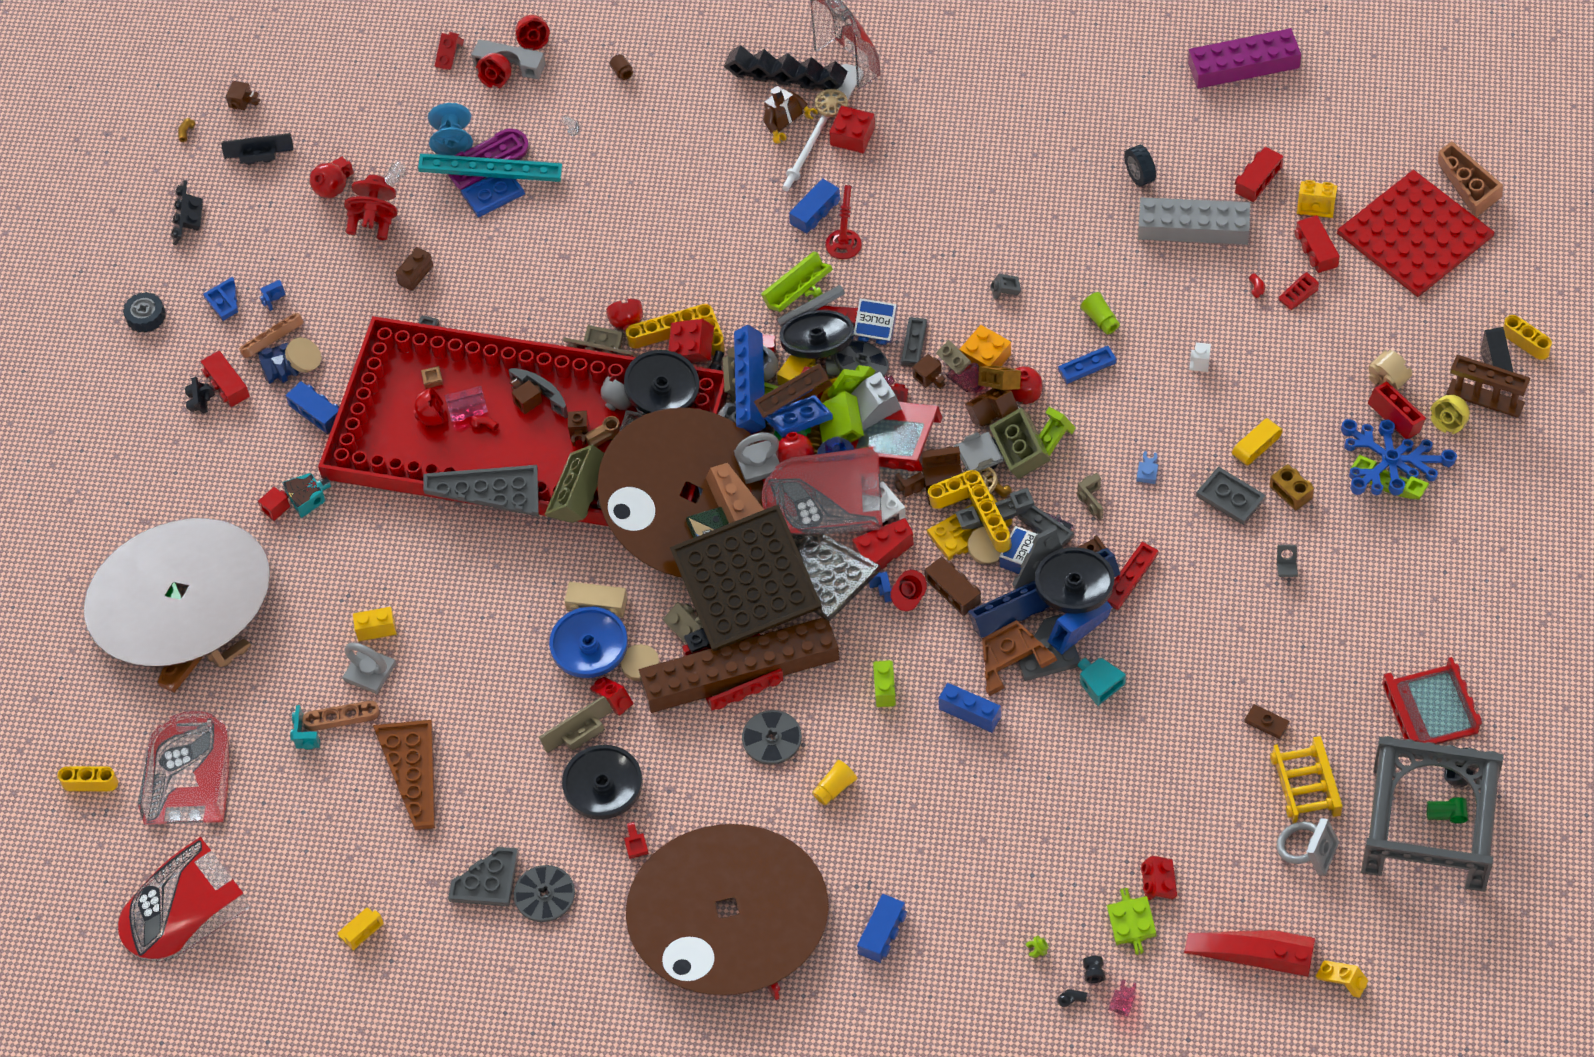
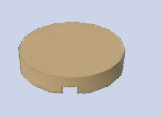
[285,337,322,373]
[968,527,1002,565]
[620,644,659,682]

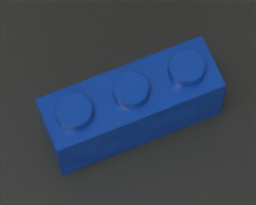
[789,178,840,234]
[285,381,339,435]
[938,682,1001,733]
[857,894,907,963]

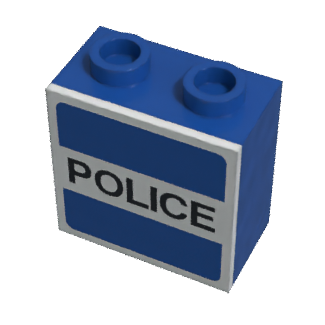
[854,298,898,345]
[999,526,1037,574]

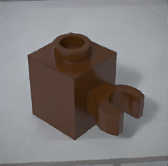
[225,81,260,110]
[912,354,946,389]
[510,378,542,414]
[568,411,589,446]

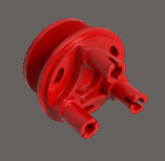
[344,174,398,241]

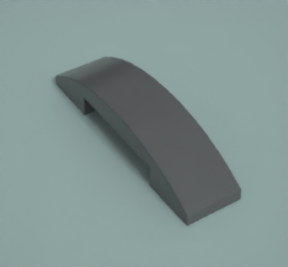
[509,368,568,419]
[955,488,1035,529]

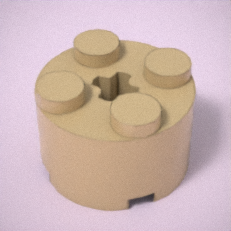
[1368,349,1412,390]

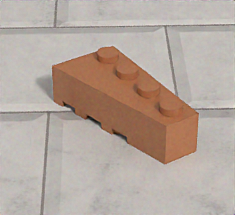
[1438,141,1503,218]
[706,463,764,524]

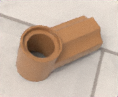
[584,416,622,447]

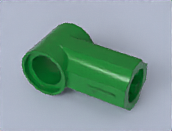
[1426,797,1468,824]

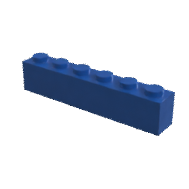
[734,325,766,435]

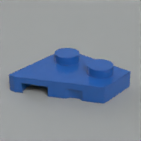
[203,277,238,321]

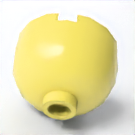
[1430,395,1470,434]

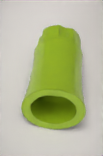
[1080,292,1120,335]

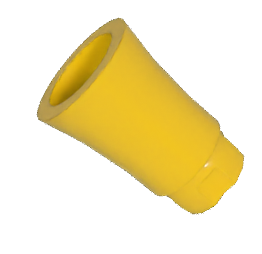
[812,760,858,806]

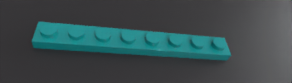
[418,153,562,182]

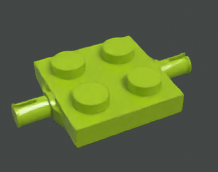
[1107,888,1157,955]

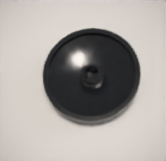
[780,310,854,359]
[624,350,699,414]
[1035,547,1114,614]
[562,745,643,819]

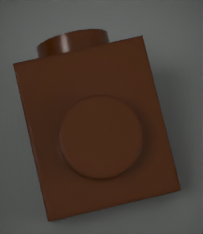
[894,472,925,497]

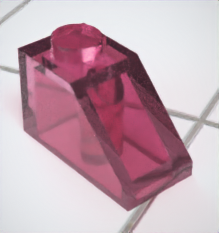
[945,363,984,393]

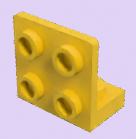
[1296,180,1337,218]

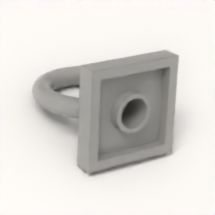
[734,433,781,484]
[342,643,396,694]
[1277,818,1339,876]

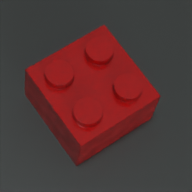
[829,106,875,154]
[668,319,714,363]

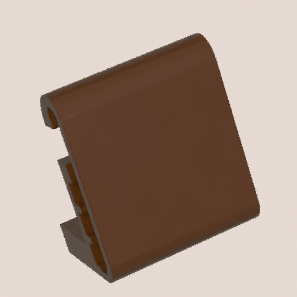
[921,446,967,505]

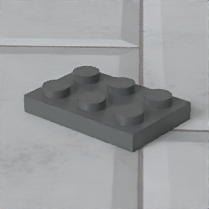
[1196,466,1266,525]

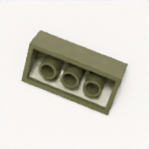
[544,444,605,523]

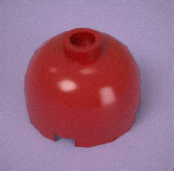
[515,15,550,50]
[476,53,512,89]
[309,163,346,199]
[606,299,643,332]
[1009,366,1043,404]
[413,388,448,426]
[776,432,815,466]

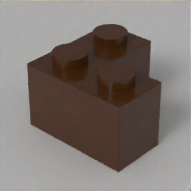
[965,388,1019,426]

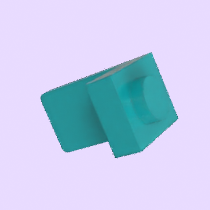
[290,705,320,750]

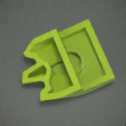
[828,365,875,398]

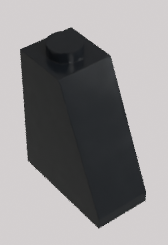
[1480,327,1513,388]

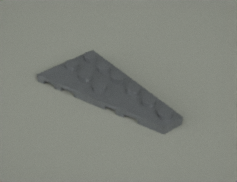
[423,465,539,517]

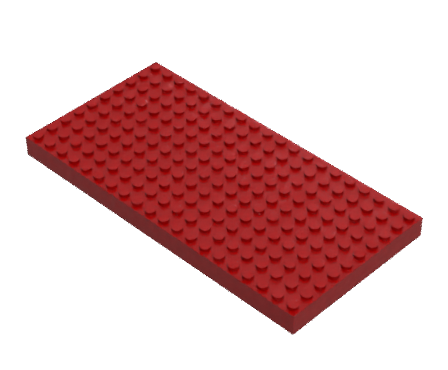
[318,316,728,527]

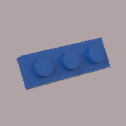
[1058,345,1117,384]

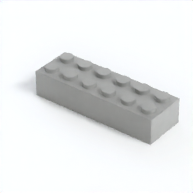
[1138,197,1250,245]

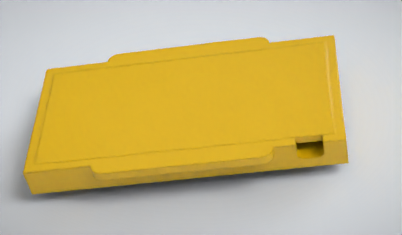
[927,494,1012,560]

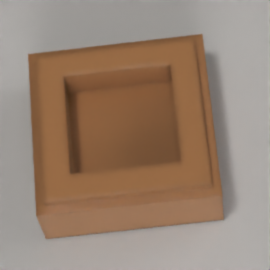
[421,366,443,389]

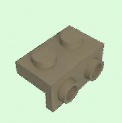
[663,602,703,644]

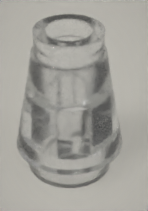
[384,161,408,187]

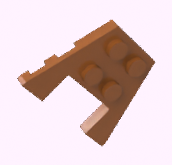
[982,620,1057,696]

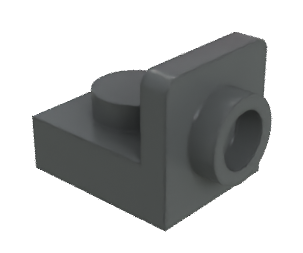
[990,274,1021,299]

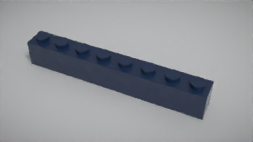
[968,548,1120,638]

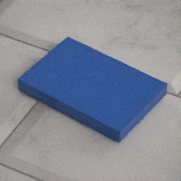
[461,177,525,218]
[765,395,833,438]

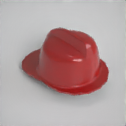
[891,569,927,612]

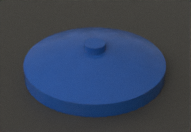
[549,607,628,678]

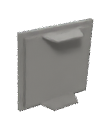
[954,432,1004,471]

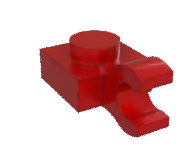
[624,822,649,859]

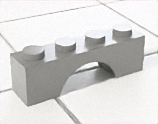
[472,39,546,80]

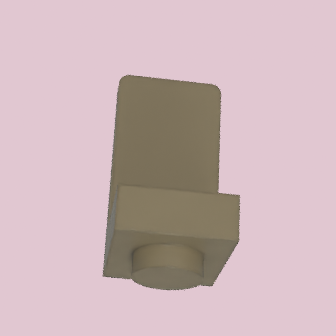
[936,340,971,375]
[1077,473,1103,520]

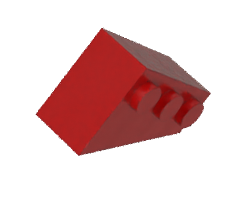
[852,518,914,578]

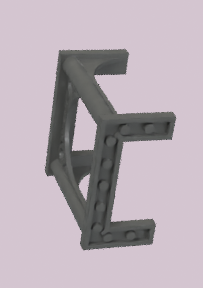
[1361,736,1504,892]

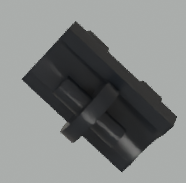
[185,377,215,414]

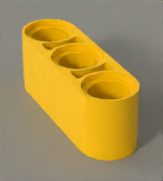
[1503,315,1552,360]
[1232,418,1283,466]
[57,766,119,792]

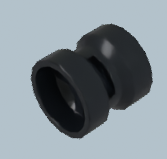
[1083,956,1106,984]

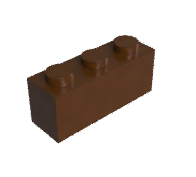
[924,556,981,616]

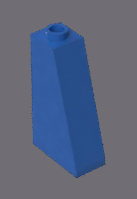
[1048,601,1112,654]

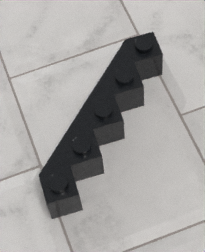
[724,45,848,90]

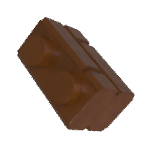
[395,247,434,291]

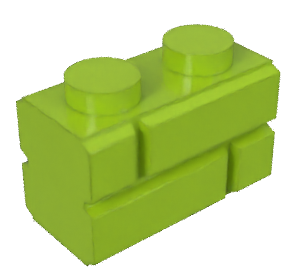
[873,660,896,707]

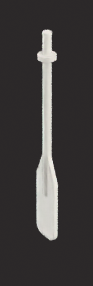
[782,64,862,191]

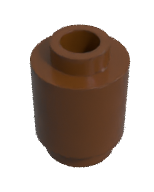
[609,54,633,80]

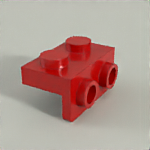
[1141,855,1177,901]

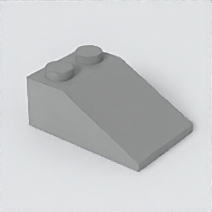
[851,372,901,430]

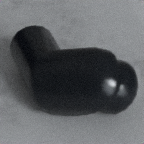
[709,350,725,371]

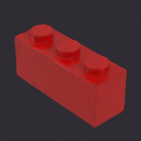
[1234,146,1283,202]
[1294,215,1340,273]
[200,350,250,407]
[1367,381,1426,439]

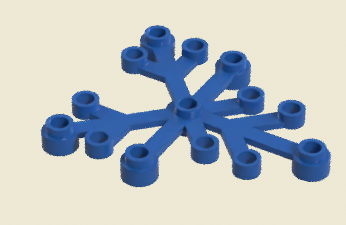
[1341,419,1457,496]

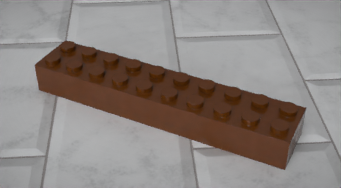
[639,616,840,713]

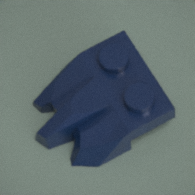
[258,343,299,384]

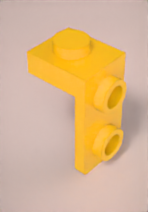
[1315,960,1368,998]

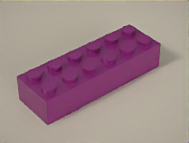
[1188,28,1301,89]

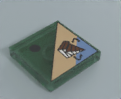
[686,507,729,538]

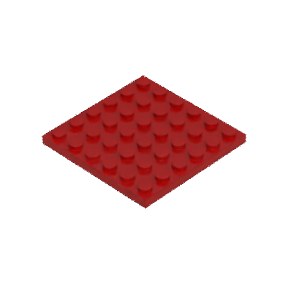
[1337,169,1495,297]

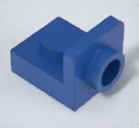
[260,280,286,311]
[868,572,892,602]

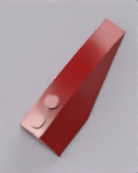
[1184,930,1315,977]

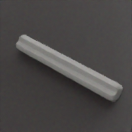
[777,285,845,327]

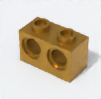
[978,366,1021,390]
[1269,464,1314,511]

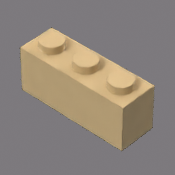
[564,582,628,618]

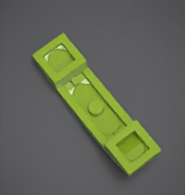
[1350,455,1429,499]

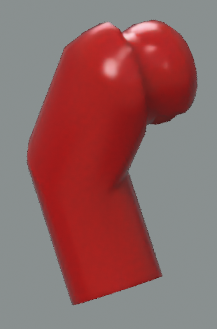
[1249,273,1266,298]

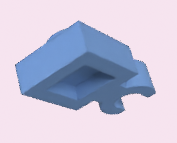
[1136,451,1158,484]

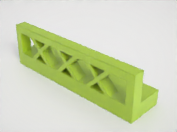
[761,251,833,312]

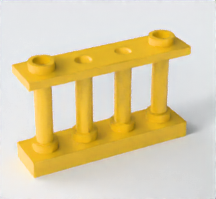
[1270,736,1342,824]

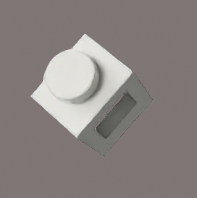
[1189,343,1211,372]

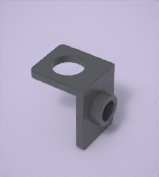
[1277,545,1298,577]

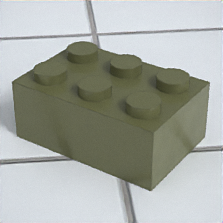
[989,407,1051,479]

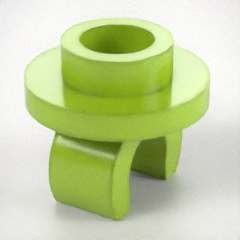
[804,285,823,302]
[1026,936,1048,958]

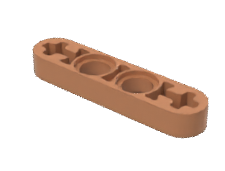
[239,313,304,358]
[303,701,380,731]

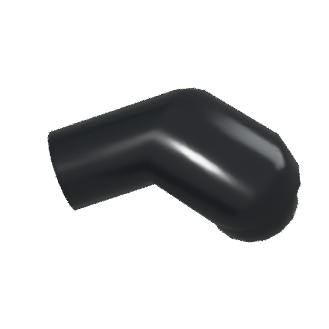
[1057,989,1088,1007]

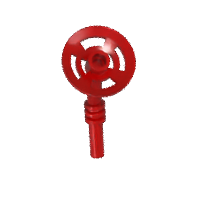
[825,185,862,259]

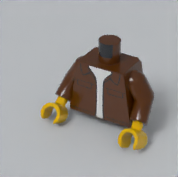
[763,87,818,144]

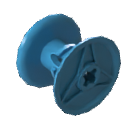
[428,103,473,156]

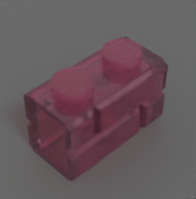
[445,386,488,421]

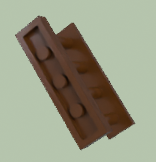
[1446,355,1531,418]
[754,363,833,423]

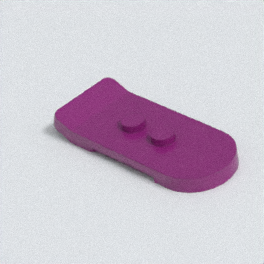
[447,128,528,191]

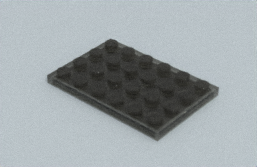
[791,519,881,621]

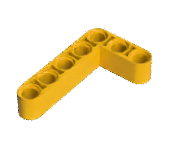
[626,304,725,356]
[928,470,1012,553]

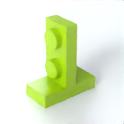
[1039,407,1076,456]

